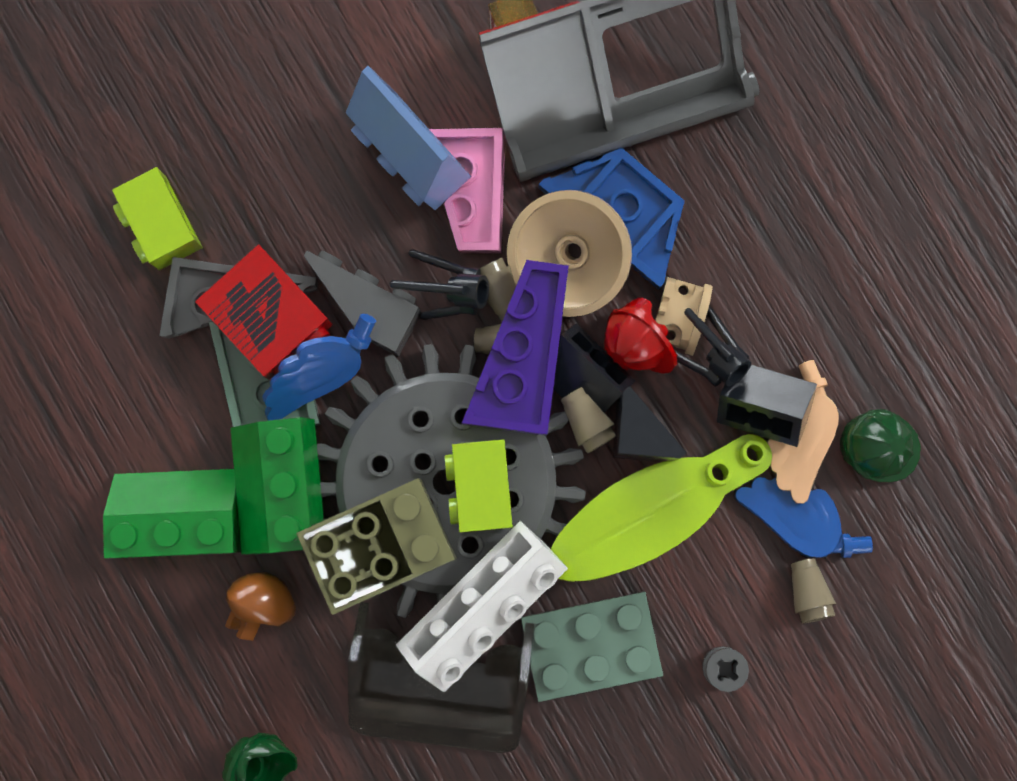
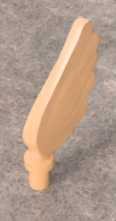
[767,360,839,504]

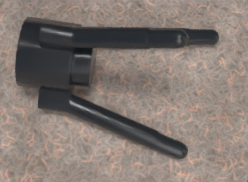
[389,249,489,320]
[675,306,751,387]

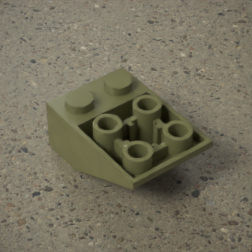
[296,478,457,615]

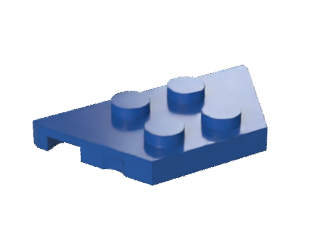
[538,148,684,290]

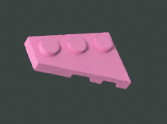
[429,128,505,253]

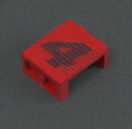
[195,244,333,380]

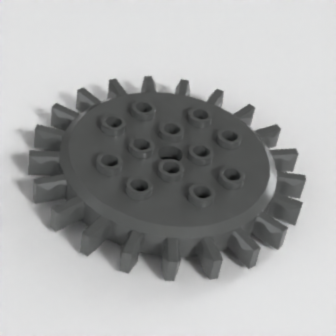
[317,344,586,618]

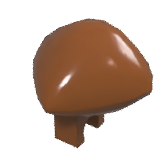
[225,572,296,641]

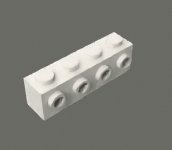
[396,521,568,692]

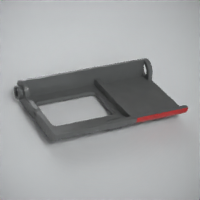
[478,0,759,182]

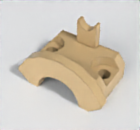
[655,277,713,356]

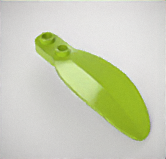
[551,434,772,582]

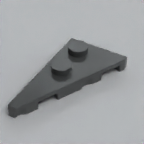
[159,257,319,339]

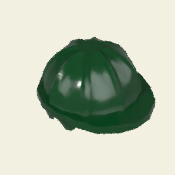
[840,409,921,482]
[222,733,298,781]

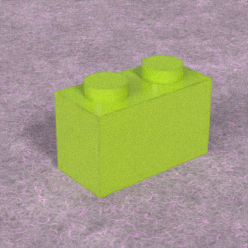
[112,167,203,270]
[445,439,513,533]

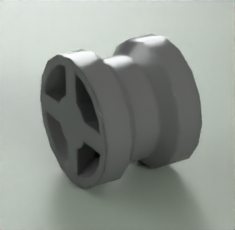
[702,646,749,692]

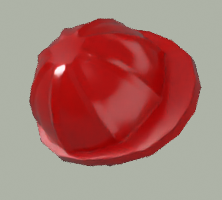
[604,297,677,374]

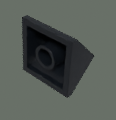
[612,386,687,462]

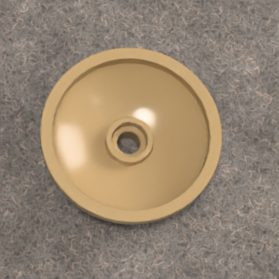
[507,190,632,317]

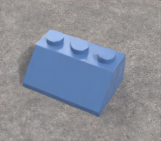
[346,66,472,210]

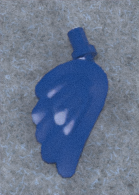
[262,314,376,421]
[734,477,873,559]

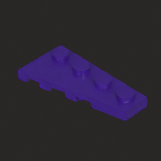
[462,260,569,436]

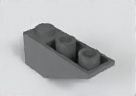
[304,250,421,357]

